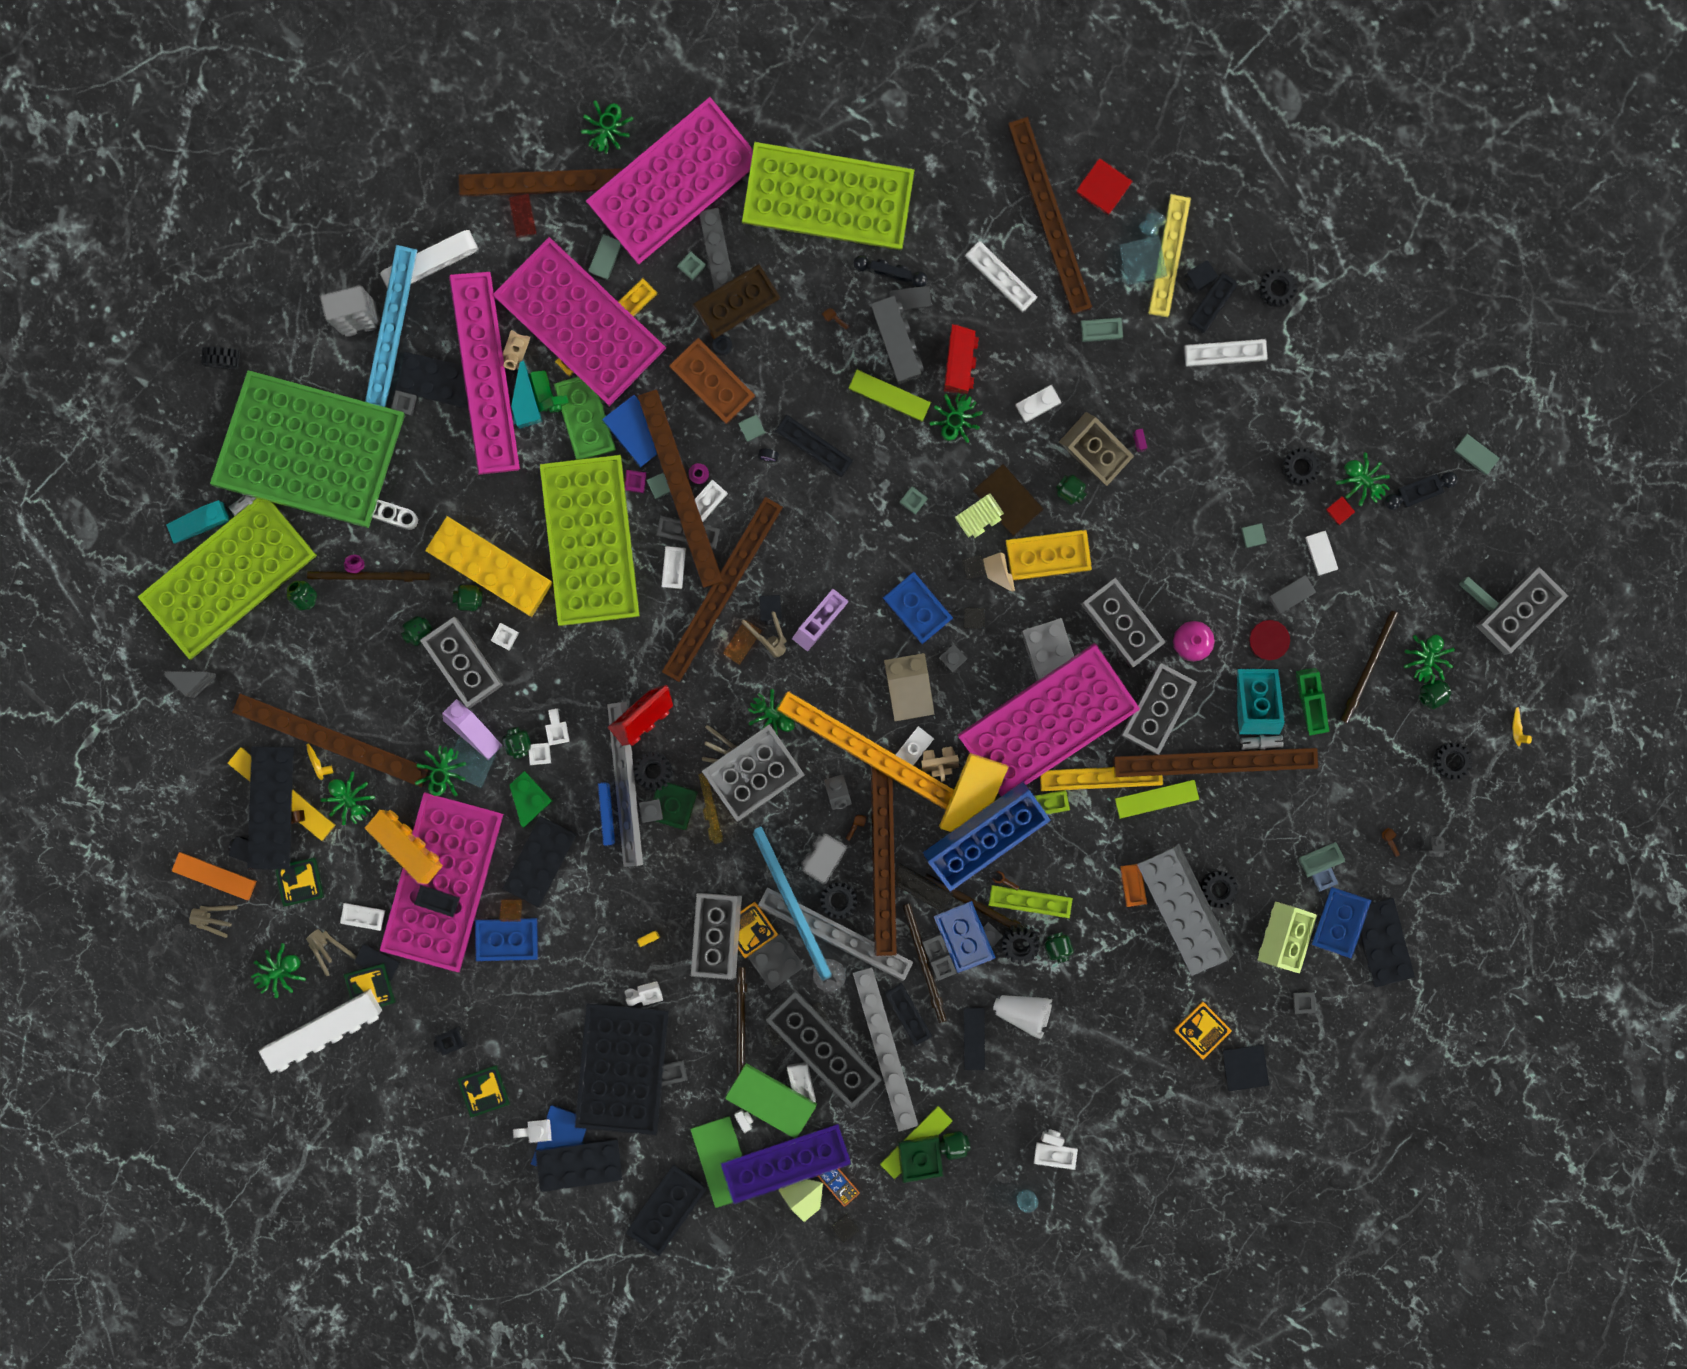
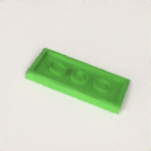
[554,377,616,460]
[725,1063,817,1139]
[691,1116,743,1208]

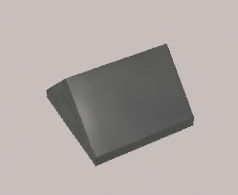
[164,672,216,698]

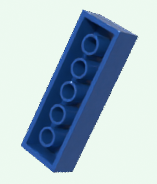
[923,782,1051,891]

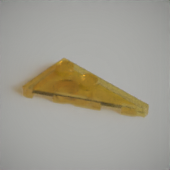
[698,773,724,844]

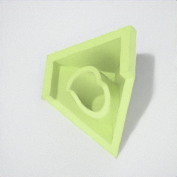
[778,1180,823,1222]

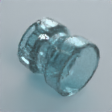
[1139,209,1167,238]
[1016,1189,1038,1213]

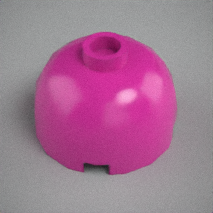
[1173,621,1215,662]

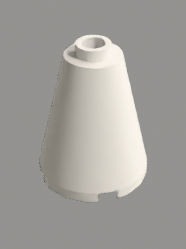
[993,995,1052,1039]

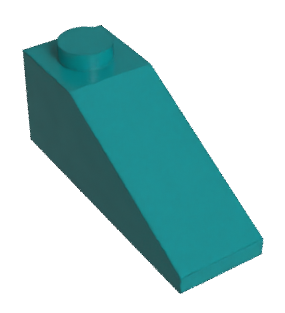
[511,361,543,429]
[167,500,231,544]

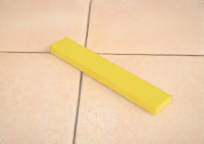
[1148,194,1191,317]

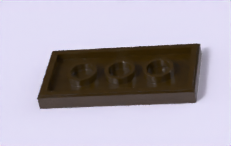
[692,264,781,340]

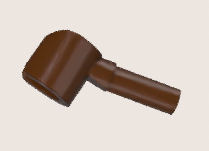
[822,308,849,330]
[292,810,305,824]
[846,814,866,841]
[1382,828,1400,857]
[992,871,1019,891]

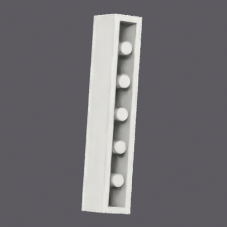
[259,989,382,1073]

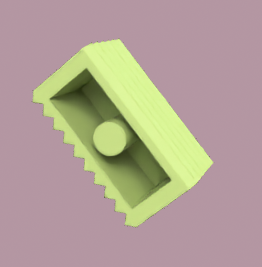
[955,494,1004,538]

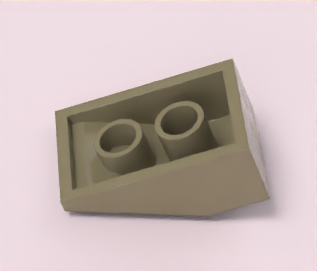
[1059,412,1134,486]
[884,653,935,722]

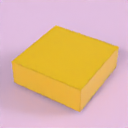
[637,930,660,947]

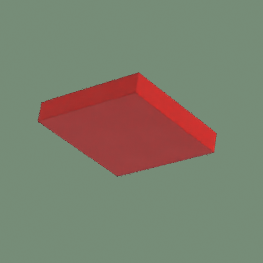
[1076,158,1133,215]

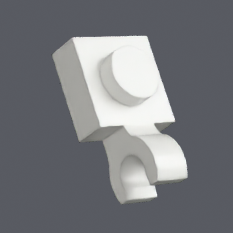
[545,709,570,746]
[625,981,663,1006]
[513,1120,551,1143]

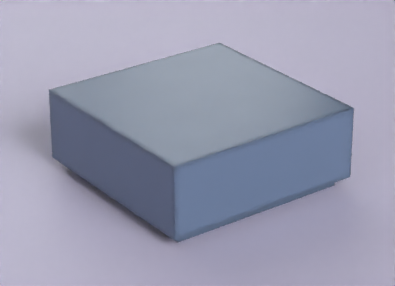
[1312,868,1338,892]

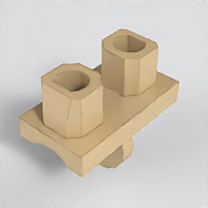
[503,330,530,370]
[921,747,959,782]

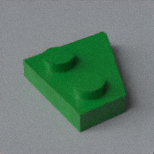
[509,771,553,828]

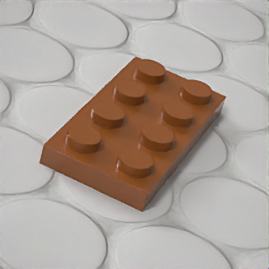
[669,338,755,425]

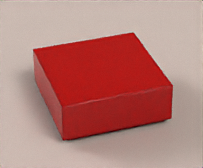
[1326,497,1355,526]

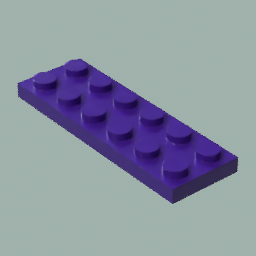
[721,1124,851,1204]

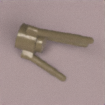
[741,611,787,658]
[702,725,738,763]
[190,905,238,938]
[306,929,357,976]

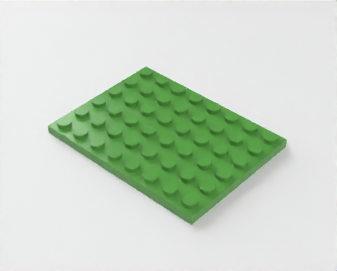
[210,370,405,528]

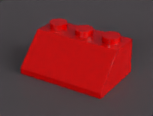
[944,324,979,394]
[608,685,673,746]

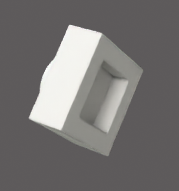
[491,623,519,651]
[529,743,551,765]
[734,1109,753,1133]
[1041,1129,1064,1147]

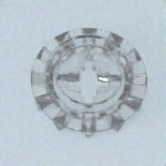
[813,959,846,992]

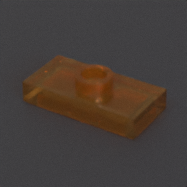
[723,620,762,665]

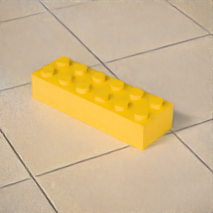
[425,516,553,617]

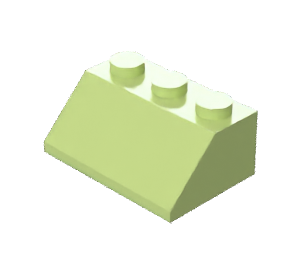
[1258,902,1317,973]

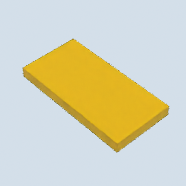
[1006,530,1092,581]
[939,753,1008,832]

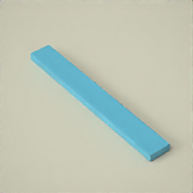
[365,245,417,407]
[753,826,832,981]

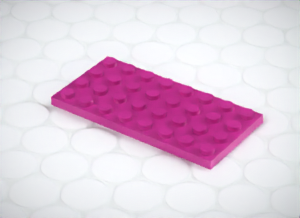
[586,97,753,265]
[493,237,666,406]
[958,643,1140,797]
[380,792,504,972]

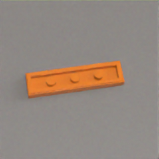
[172,852,257,900]

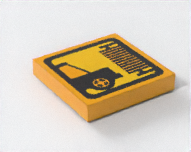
[738,902,779,958]
[1174,1001,1232,1059]

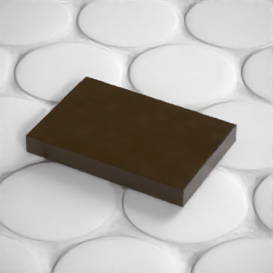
[973,464,1043,536]

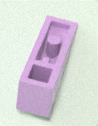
[792,589,849,651]
[443,699,502,760]

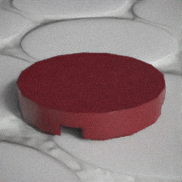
[1249,620,1290,661]

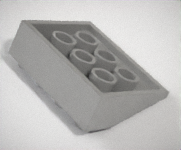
[702,724,804,822]

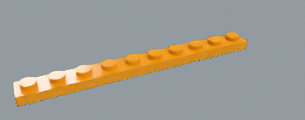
[777,692,954,810]

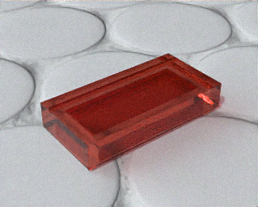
[509,194,537,238]

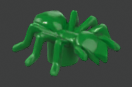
[581,100,633,154]
[929,393,983,443]
[1336,452,1390,506]
[1404,634,1455,684]
[748,689,795,736]
[415,746,466,797]
[320,771,375,825]
[251,943,306,998]

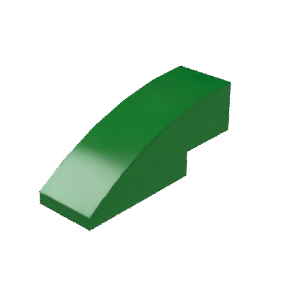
[1296,667,1329,736]

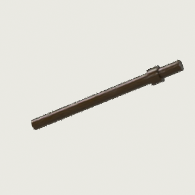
[307,570,430,582]
[1340,610,1398,724]
[923,874,1024,930]
[902,903,947,1023]
[735,967,747,1078]

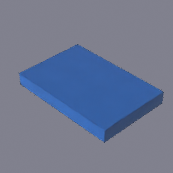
[602,395,658,468]
[883,572,953,644]
[598,783,615,845]
[1312,887,1371,959]
[934,901,995,973]
[475,918,538,961]
[531,1105,586,1166]

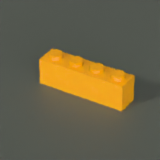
[365,810,443,884]

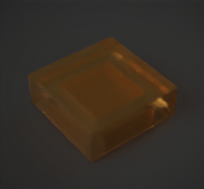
[500,900,522,922]

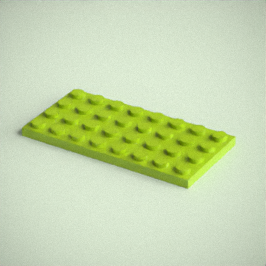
[742,142,914,250]
[540,455,640,626]
[138,498,317,660]

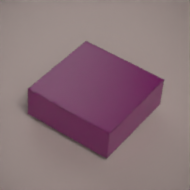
[1133,428,1147,452]
[624,470,647,493]

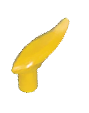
[1512,707,1532,747]
[306,743,333,780]

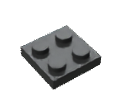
[748,933,805,990]

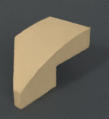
[983,552,1015,592]

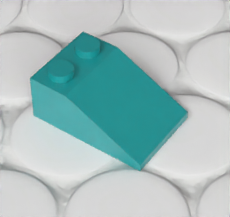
[1237,669,1285,734]

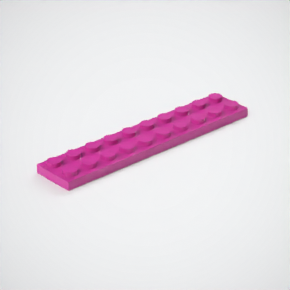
[449,272,520,475]

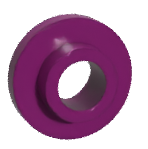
[689,464,709,484]
[344,555,364,573]

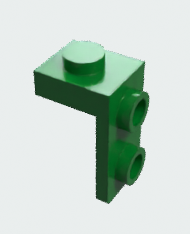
[528,371,569,413]

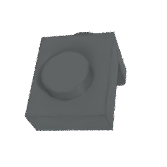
[824,774,852,810]

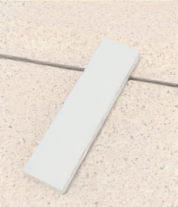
[965,241,1037,312]
[1184,339,1267,367]

